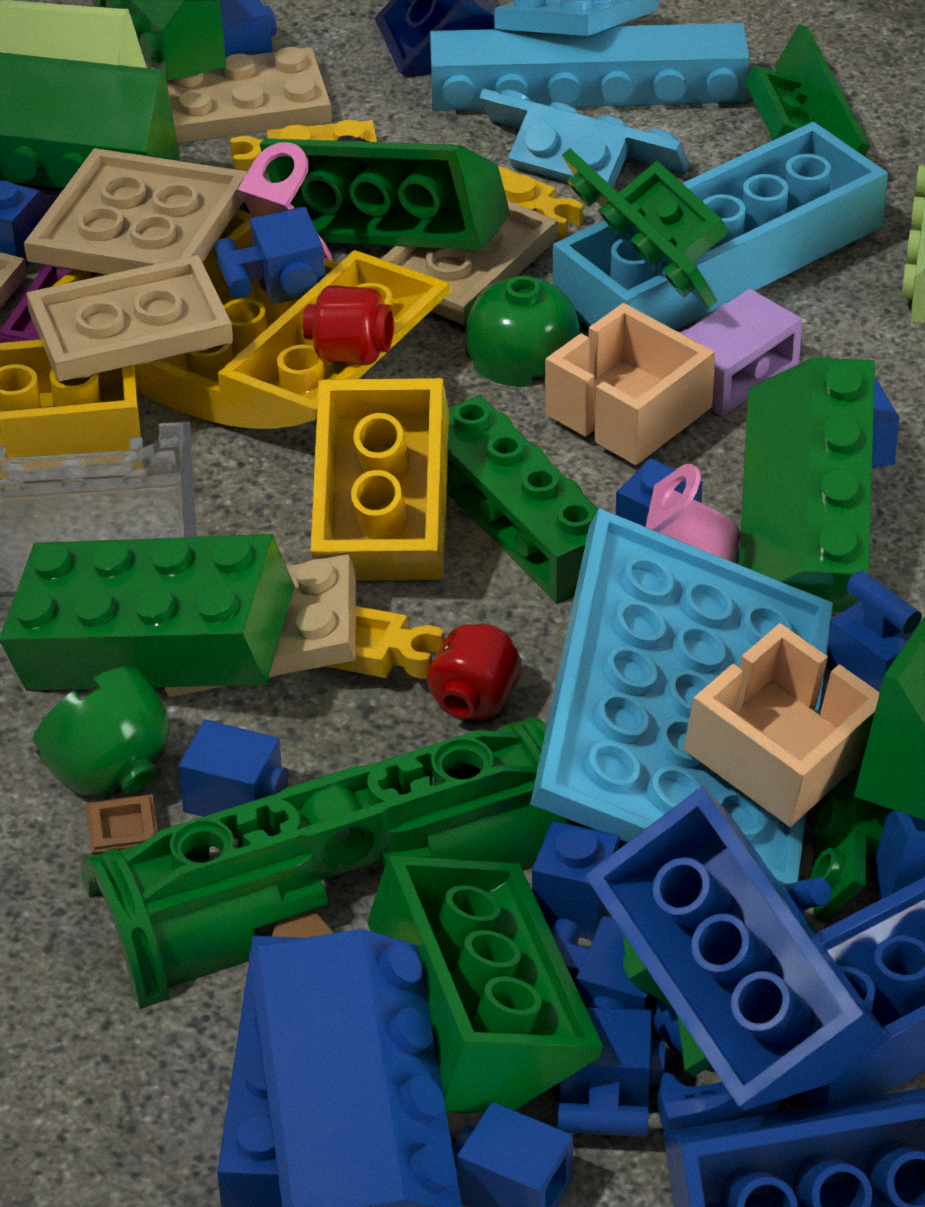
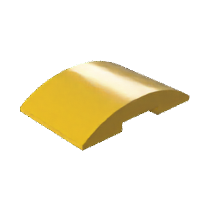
[52,210,451,429]

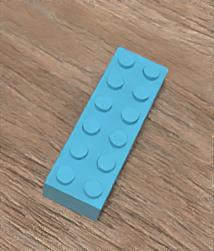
[553,121,888,330]

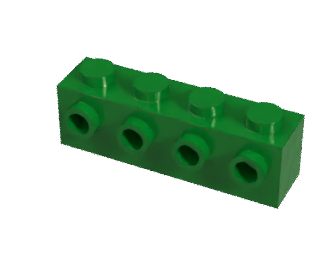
[447,395,598,604]

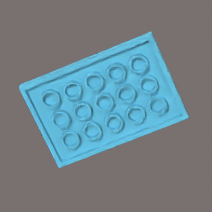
[530,508,833,885]

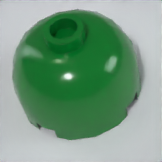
[465,276,580,387]
[33,666,170,796]

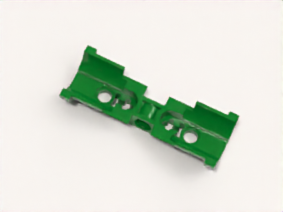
[81,716,590,1009]

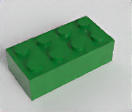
[0,534,295,690]

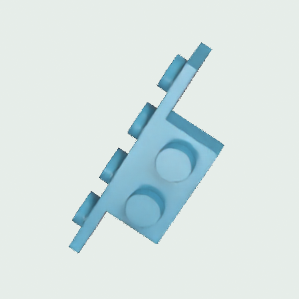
[479,89,690,188]

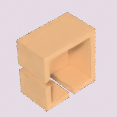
[545,303,715,465]
[683,623,880,827]

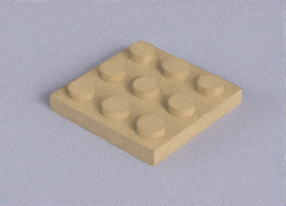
[24,148,248,275]

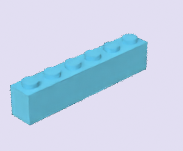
[430,23,750,111]

